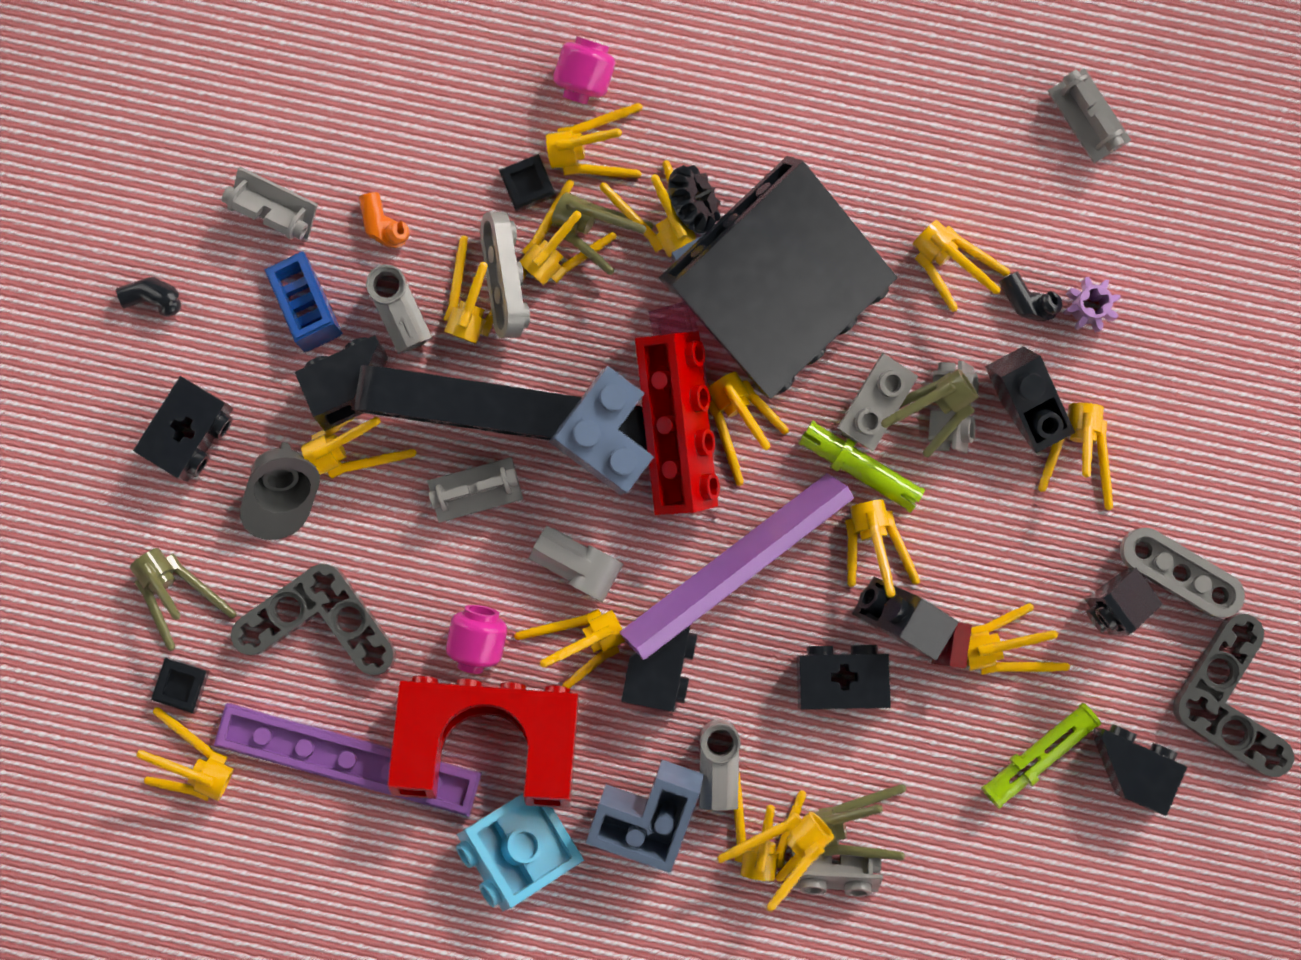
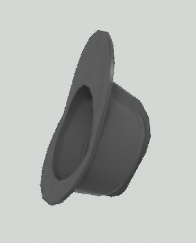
[240,442,320,540]

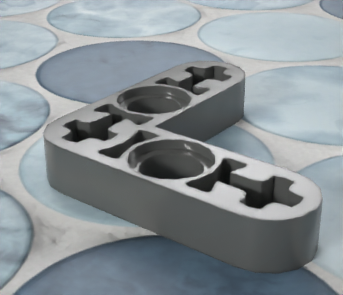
[231,564,396,675]
[1173,614,1294,777]

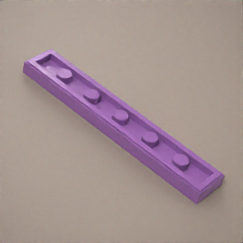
[620,473,854,660]
[214,703,482,817]

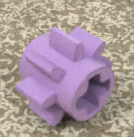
[1063,277,1121,333]

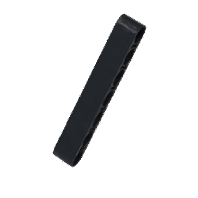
[354,365,647,451]

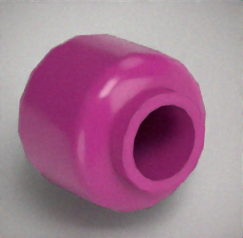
[553,36,615,104]
[446,605,507,674]

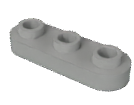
[480,212,530,338]
[1120,528,1245,618]

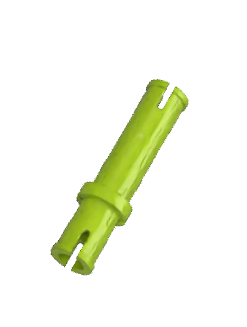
[798,420,925,513]
[981,703,1101,809]

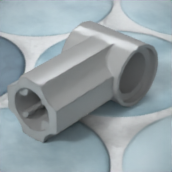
[366,264,433,354]
[528,526,623,603]
[699,719,741,811]

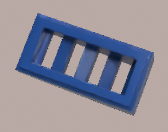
[264,251,343,352]

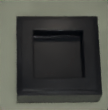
[499,154,556,213]
[151,657,210,713]

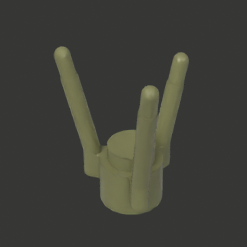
[552,192,654,275]
[881,368,979,457]
[129,548,237,651]
[806,784,906,861]

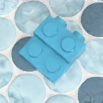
[456,793,584,911]

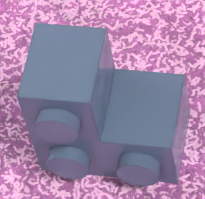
[549,366,654,495]
[585,759,704,873]

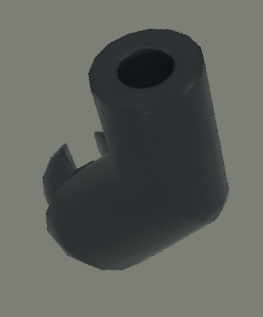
[999,271,1063,321]
[116,277,182,317]

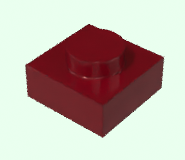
[931,622,972,669]

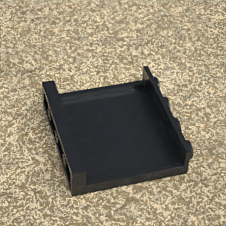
[659,156,898,399]

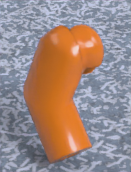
[359,192,410,248]

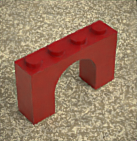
[388,676,579,809]

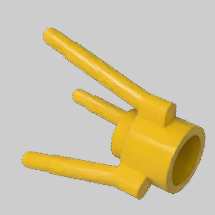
[546,103,642,178]
[600,160,697,257]
[519,180,616,286]
[913,220,1010,312]
[443,235,527,344]
[708,372,789,486]
[1038,403,1113,511]
[301,417,417,479]
[845,500,920,598]
[967,603,1070,675]
[514,609,626,689]
[136,707,234,801]
[734,772,806,881]
[717,811,834,912]

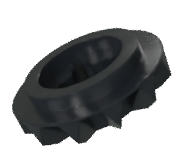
[668,165,721,234]

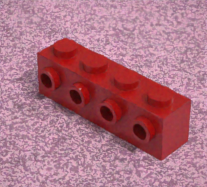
[635,331,720,515]

